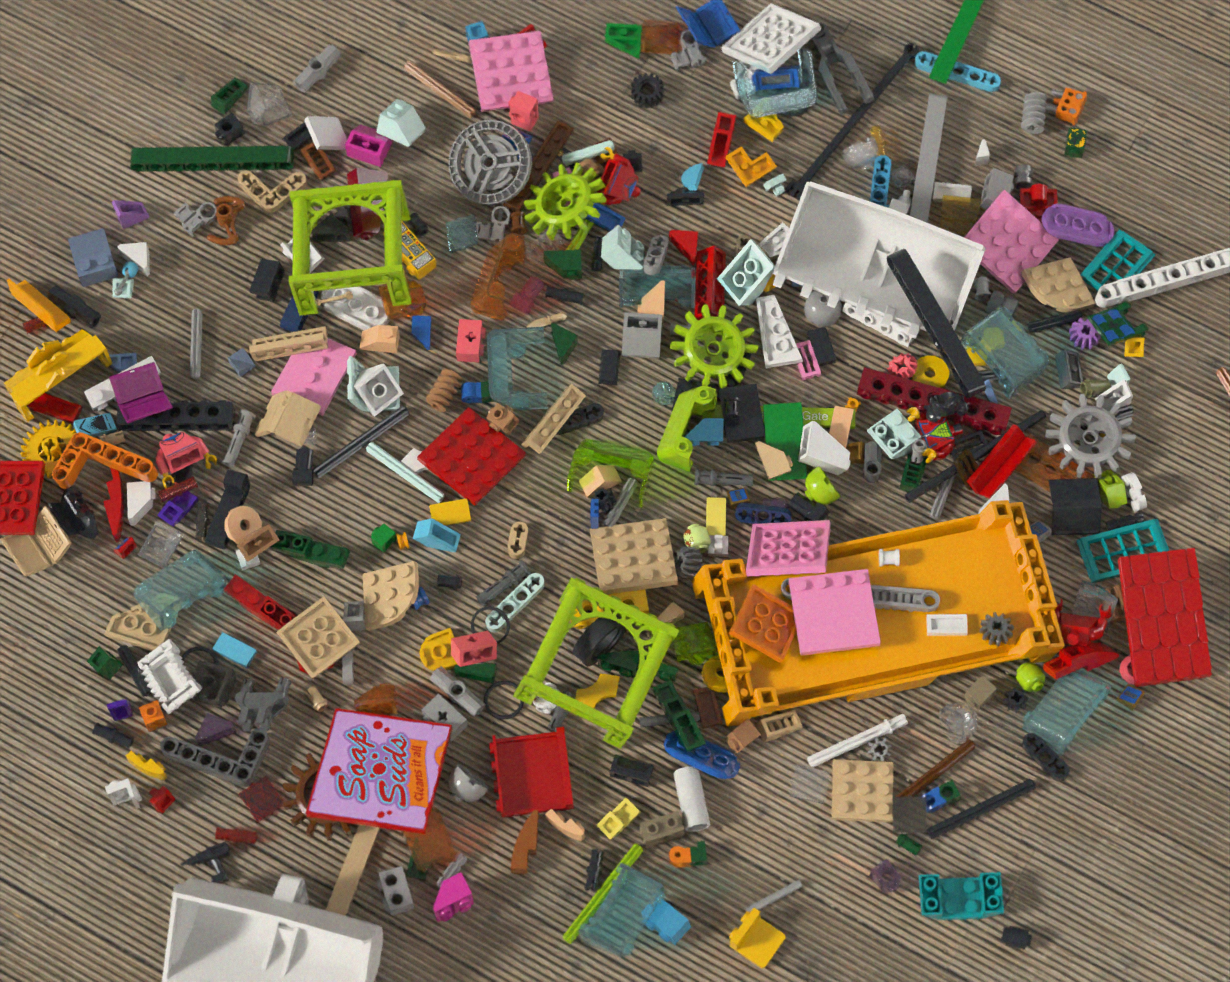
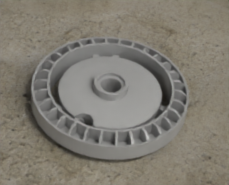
[448,120,532,205]

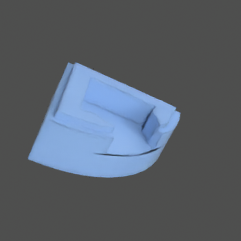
[984,379,998,403]

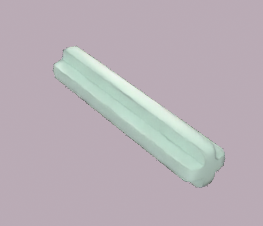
[562,140,615,165]

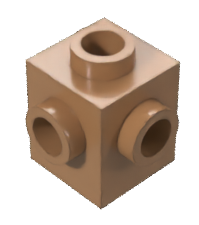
[486,403,520,436]

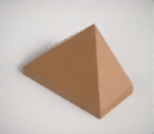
[237,524,279,562]

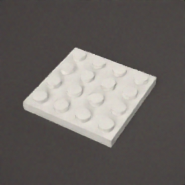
[721,4,821,74]

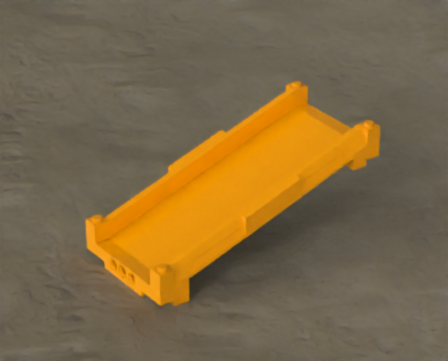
[691,500,1065,727]

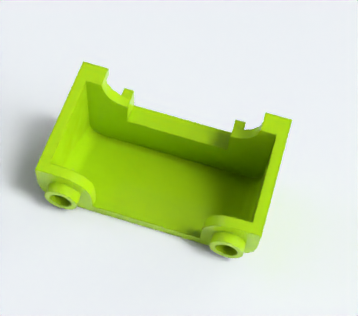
[657,386,717,472]

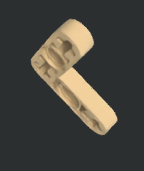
[238,170,307,213]

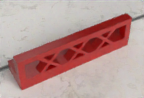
[695,246,726,320]

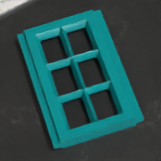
[1080,229,1156,298]

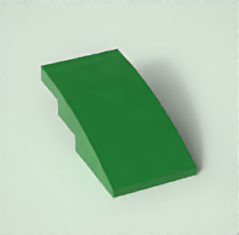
[763,402,807,481]

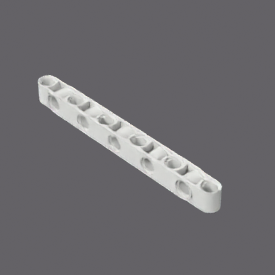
[1095,248,1230,308]

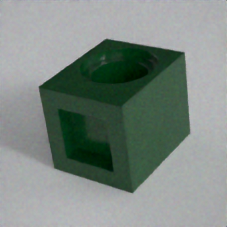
[87,646,123,680]

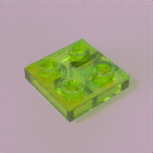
[672,622,716,665]

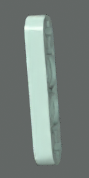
[485,573,545,633]

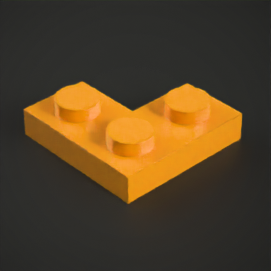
[725,146,777,187]

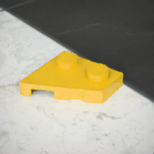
[743,98,784,142]

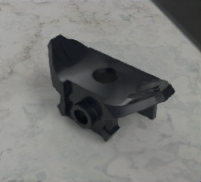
[47,486,99,539]

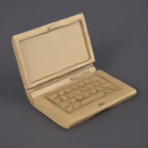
[255,391,321,447]
[0,506,72,577]

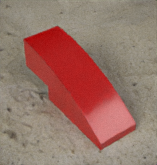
[707,112,737,168]

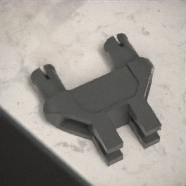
[234,677,291,732]

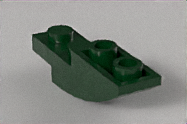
[270,529,350,569]
[597,650,678,682]

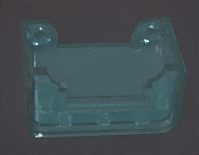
[1022,669,1112,756]
[578,862,666,958]

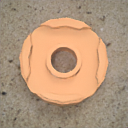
[225,506,262,544]

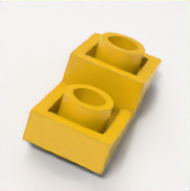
[126,750,167,780]

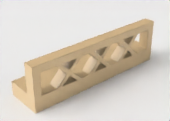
[249,326,328,362]
[521,383,586,454]

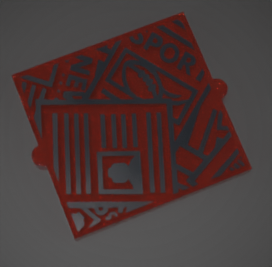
[238,776,284,823]

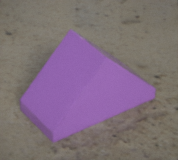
[112,200,149,229]

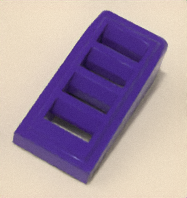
[107,699,134,721]

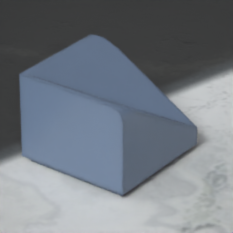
[228,348,256,377]

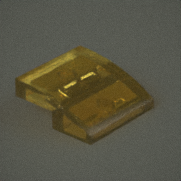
[939,195,980,235]

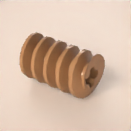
[426,369,464,413]

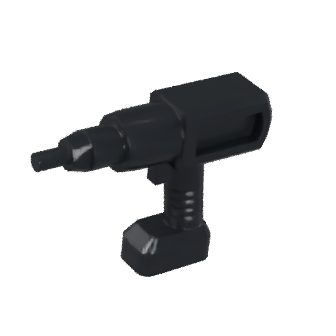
[180,842,230,884]

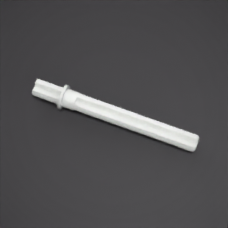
[807,714,908,767]

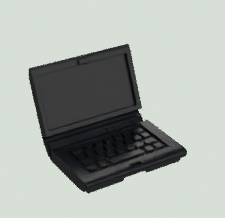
[1048,478,1101,536]

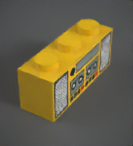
[383,222,436,280]

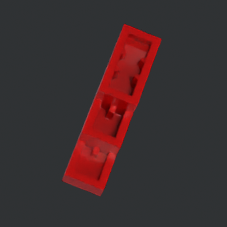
[103,467,124,543]

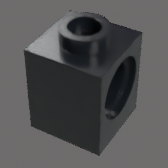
[214,113,245,146]

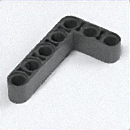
[160,728,270,787]

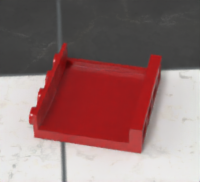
[489,727,574,818]

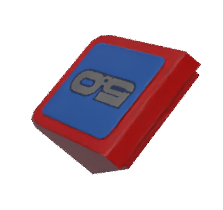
[114,537,137,559]

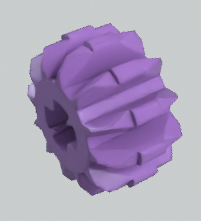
[1069,318,1101,350]

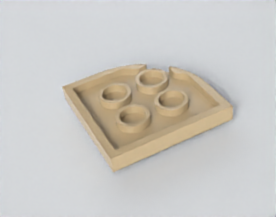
[1021,257,1096,312]
[362,561,419,631]

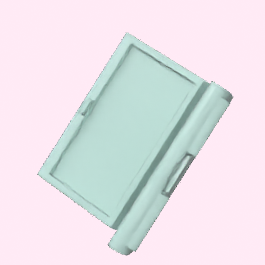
[347,356,400,412]

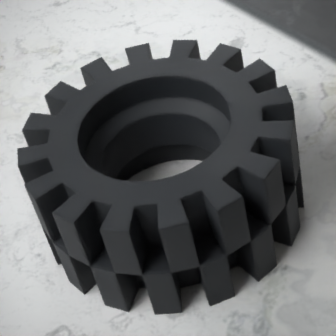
[631,73,664,108]

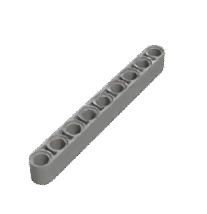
[910,93,948,223]

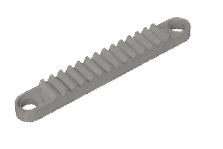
[781,578,940,612]

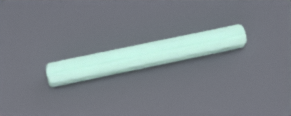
[366,442,445,503]

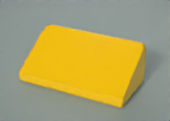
[429,499,471,526]

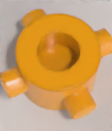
[845,397,861,412]

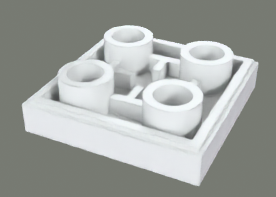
[305,116,347,150]

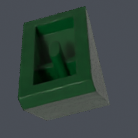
[551,323,578,365]

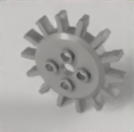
[1045,394,1136,479]

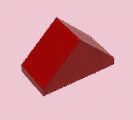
[669,230,698,265]

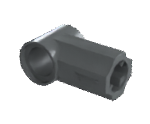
[863,441,882,483]

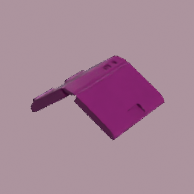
[109,362,173,424]

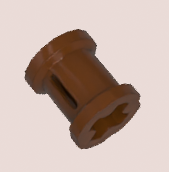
[510,211,528,236]

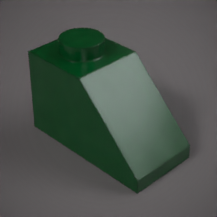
[544,250,582,280]

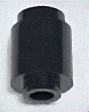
[1001,925,1032,950]

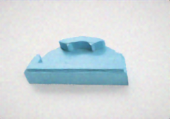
[681,163,704,190]

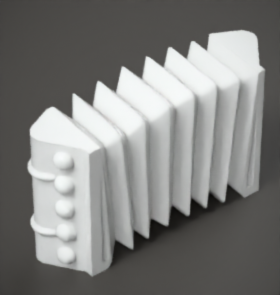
[137,639,202,714]

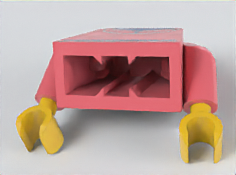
[156,432,217,489]

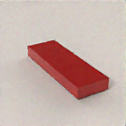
[27,393,83,424]

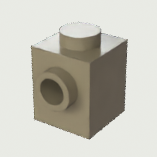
[964,675,997,711]

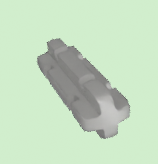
[437,853,467,887]

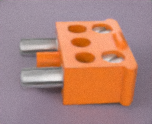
[1045,87,1087,125]

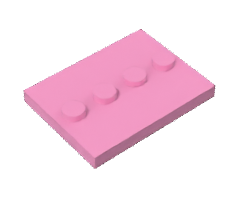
[271,329,357,416]

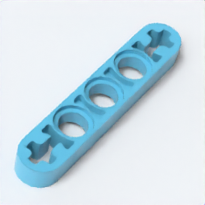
[915,51,1001,92]

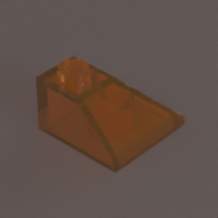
[641,19,680,54]
[378,280,427,320]
[354,683,397,715]

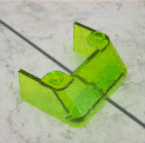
[567,439,654,508]

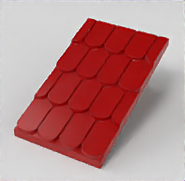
[1118,548,1212,687]

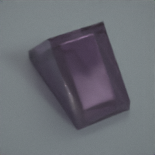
[195,712,237,747]

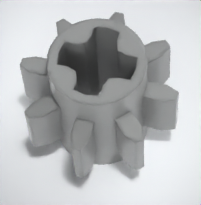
[867,737,892,762]

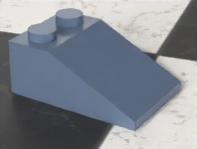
[68,228,119,287]

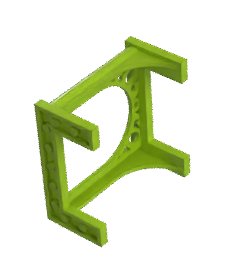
[289,180,412,315]
[513,577,679,749]

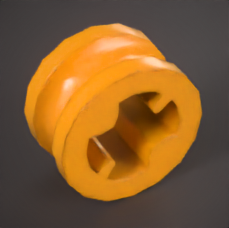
[396,532,409,551]

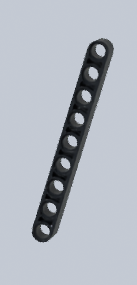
[886,249,986,399]

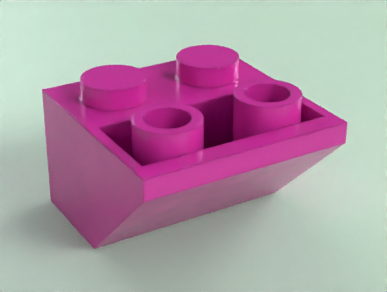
[345,124,393,167]
[433,872,474,922]

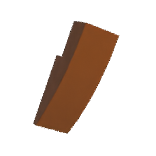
[510,810,539,874]

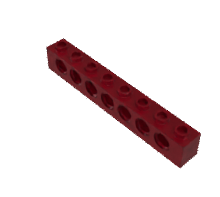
[857,367,1012,435]

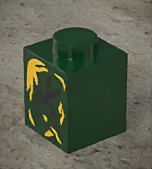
[1064,127,1087,158]

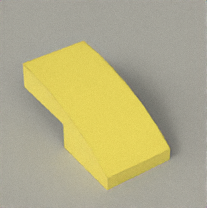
[706,497,726,536]
[596,798,641,840]

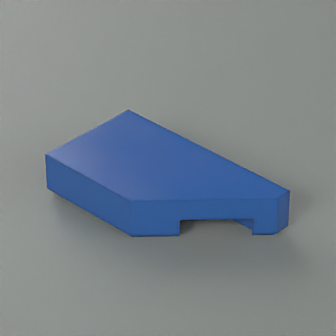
[411,316,432,350]

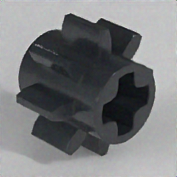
[591,488,617,513]
[1003,687,1029,714]

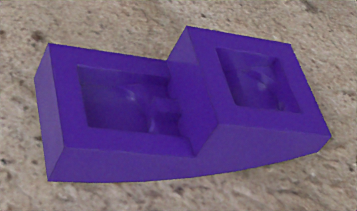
[157,487,199,527]

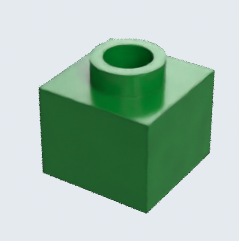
[371,523,397,553]

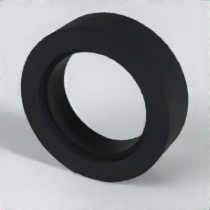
[573,613,626,667]

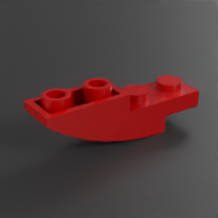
[223,574,297,630]
[1043,642,1119,679]

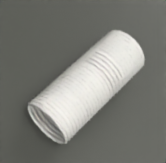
[673,766,710,832]

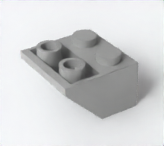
[622,312,662,359]

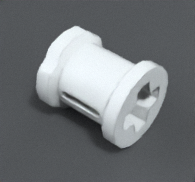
[879,549,900,566]

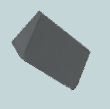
[1055,350,1083,389]

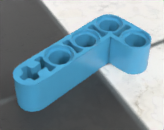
[870,155,891,208]

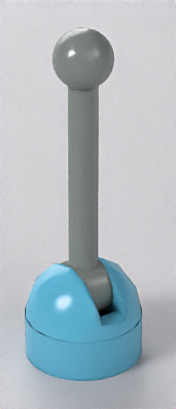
[114,262,139,296]

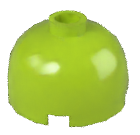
[805,466,841,505]

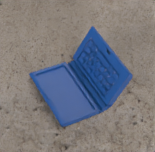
[676,0,740,47]

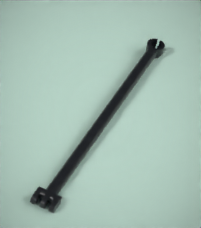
[785,43,919,201]

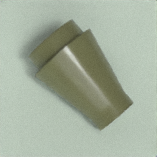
[1080,379,1110,398]

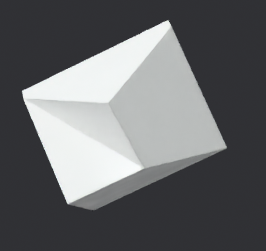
[353,364,404,417]

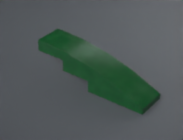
[653,680,706,752]

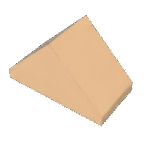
[579,465,622,498]

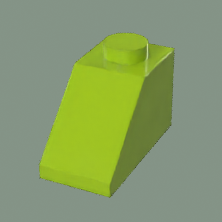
[1093,469,1127,509]

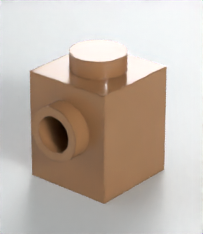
[725,719,761,754]

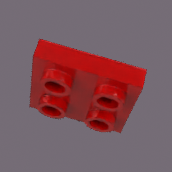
[1019,184,1058,223]

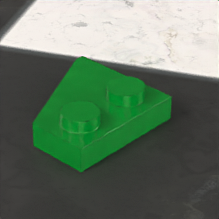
[605,23,642,59]

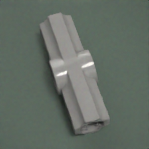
[293,45,341,92]
[430,666,485,718]

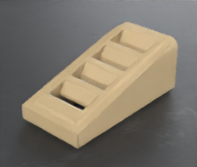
[647,602,685,638]
[757,710,803,743]

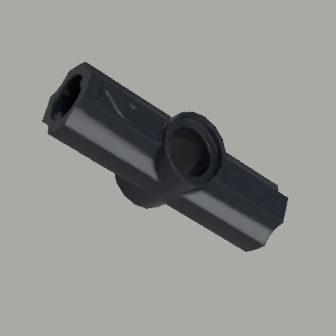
[46,285,101,329]

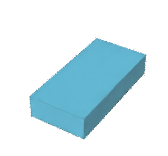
[212,632,257,668]

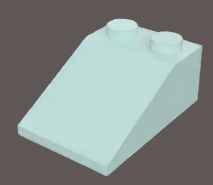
[717,239,775,306]

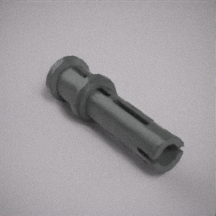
[694,468,753,487]
[476,560,531,607]

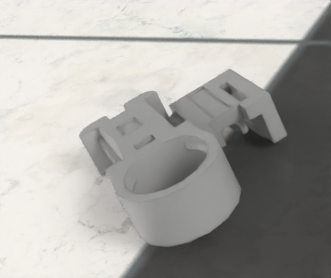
[670,30,707,71]
[173,202,217,237]
[474,206,510,245]

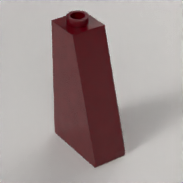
[347,168,388,240]

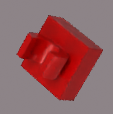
[149,786,176,814]

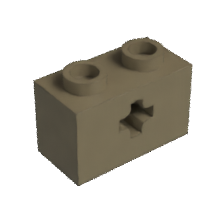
[640,811,685,848]

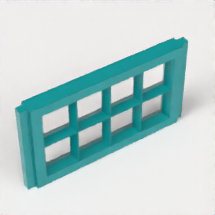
[1076,519,1170,583]

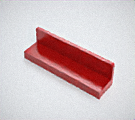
[967,424,1037,499]

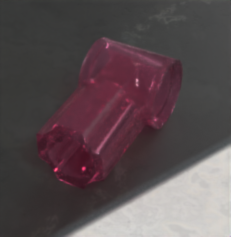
[510,276,544,315]

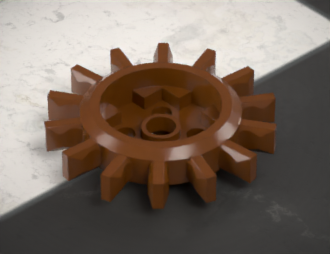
[282,753,351,841]

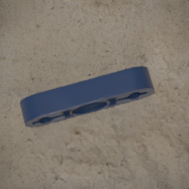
[735,503,792,524]

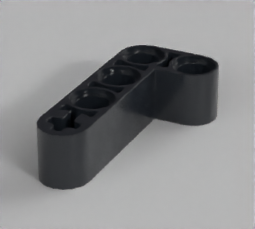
[205,469,250,550]

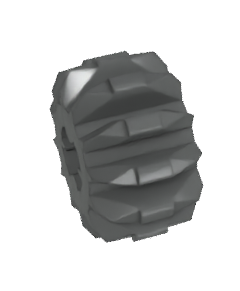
[675,546,703,580]
[979,612,1014,646]

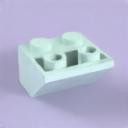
[601,225,644,270]
[867,409,921,459]

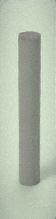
[745,880,803,912]

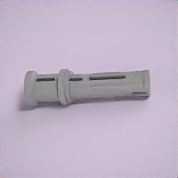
[222,410,256,467]

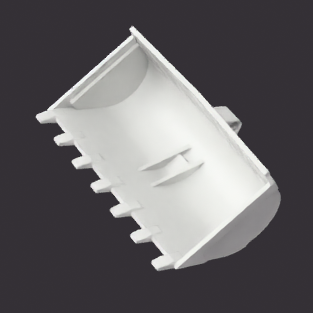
[772,181,986,345]
[162,874,383,982]

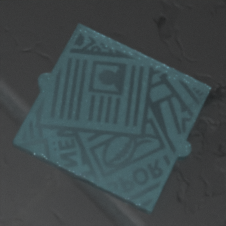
[446,214,479,253]

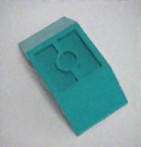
[919,872,1004,920]

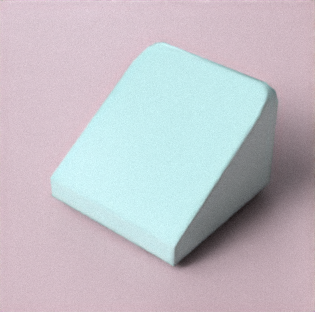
[112,278,134,298]
[1107,364,1130,387]

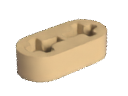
[508,522,528,559]

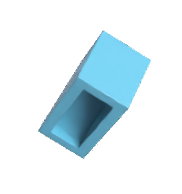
[413,518,461,552]

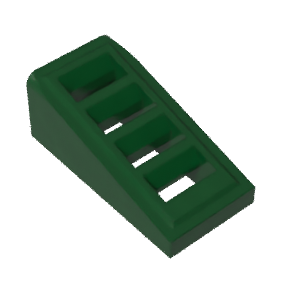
[211,77,249,114]
[899,454,927,492]
[454,663,497,684]

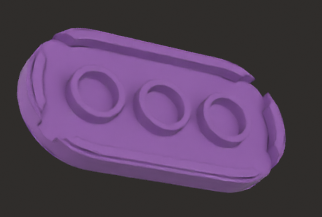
[1042,204,1114,247]

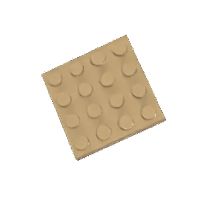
[590,518,678,594]

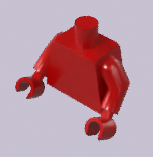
[1054,599,1112,646]

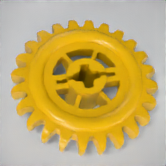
[20,419,84,479]

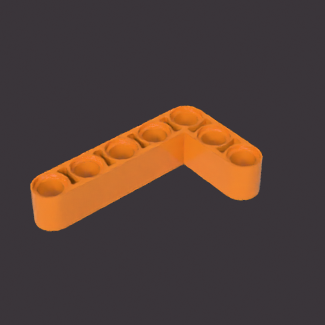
[52,432,158,489]

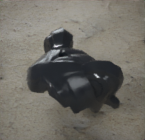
[924,392,969,423]

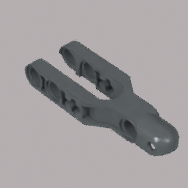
[811,22,874,115]

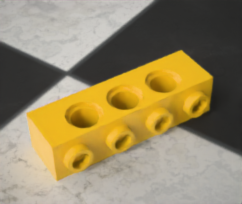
[570,589,649,629]

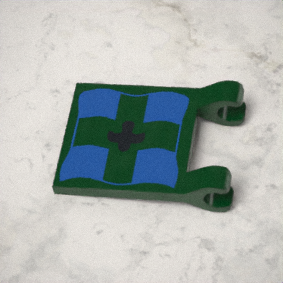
[1087,301,1149,346]

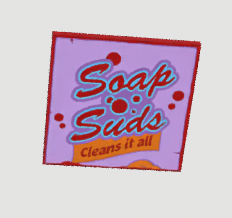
[306,708,453,834]

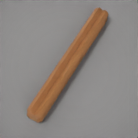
[404,61,476,118]

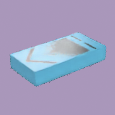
[73,413,117,437]

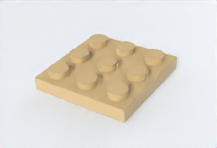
[276,596,360,680]
[831,759,893,823]

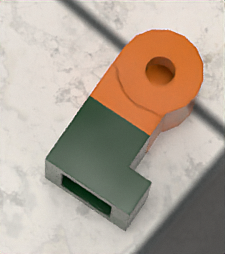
[669,841,707,868]

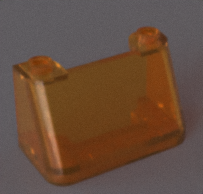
[470,233,526,321]

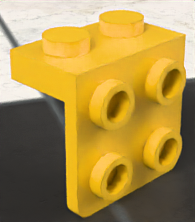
[729,908,785,968]

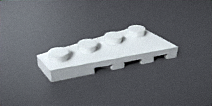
[756,295,803,369]

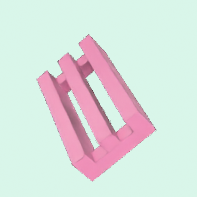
[796,340,821,381]

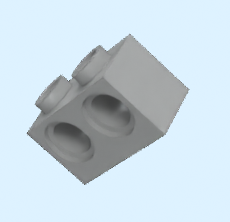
[376,866,415,916]

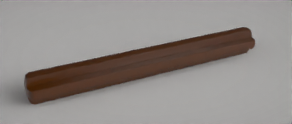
[895,739,976,806]

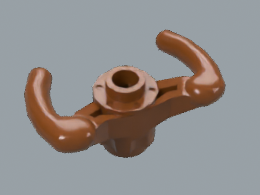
[207,196,245,245]

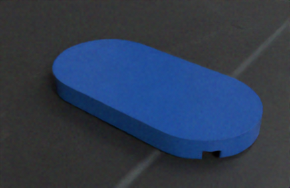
[664,731,741,779]

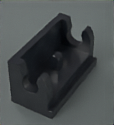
[249,259,285,303]
[610,754,654,787]

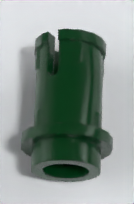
[895,833,922,856]

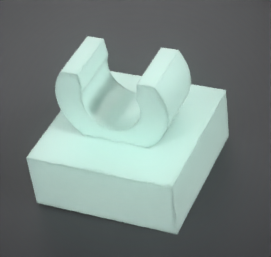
[763,174,786,196]

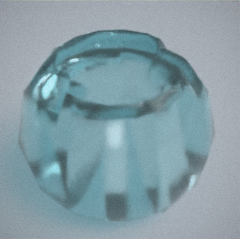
[652,381,675,405]

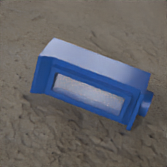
[752,65,801,91]

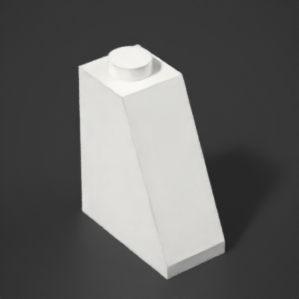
[798,421,850,475]

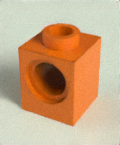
[139,700,168,732]

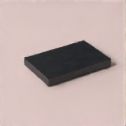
[719,384,765,443]

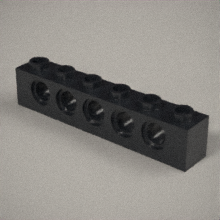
[116,400,235,431]

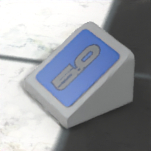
[1030,520,1052,543]

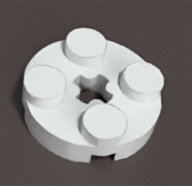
[1121,472,1147,512]

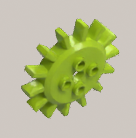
[524,163,606,241]
[670,304,758,388]

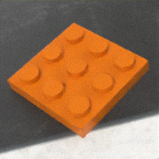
[729,584,797,663]

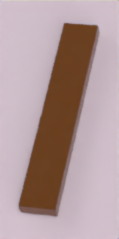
[503,120,574,212]

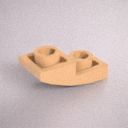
[829,406,854,448]
[546,809,585,841]

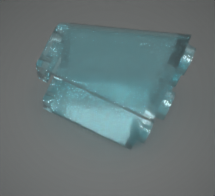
[134,549,226,631]

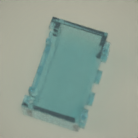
[961,306,1049,399]

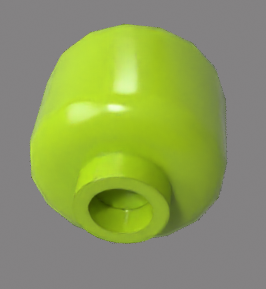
[1016,662,1046,692]

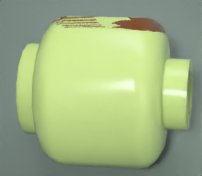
[683,524,711,553]

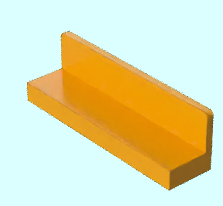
[7,278,71,332]

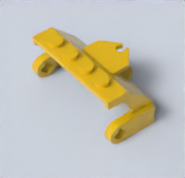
[4,329,113,422]

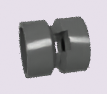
[985,290,1020,323]

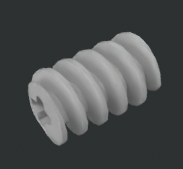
[1021,92,1047,134]

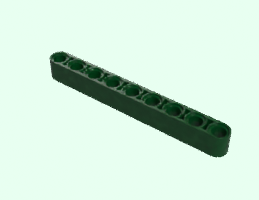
[130,146,294,172]

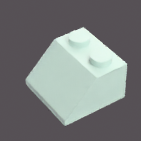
[376,99,426,147]

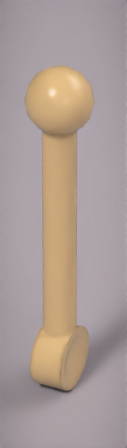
[316,291,353,306]

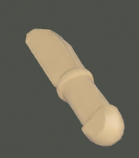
[433,49,472,63]
[527,311,567,331]

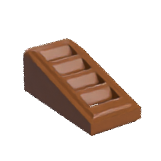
[300,142,337,180]

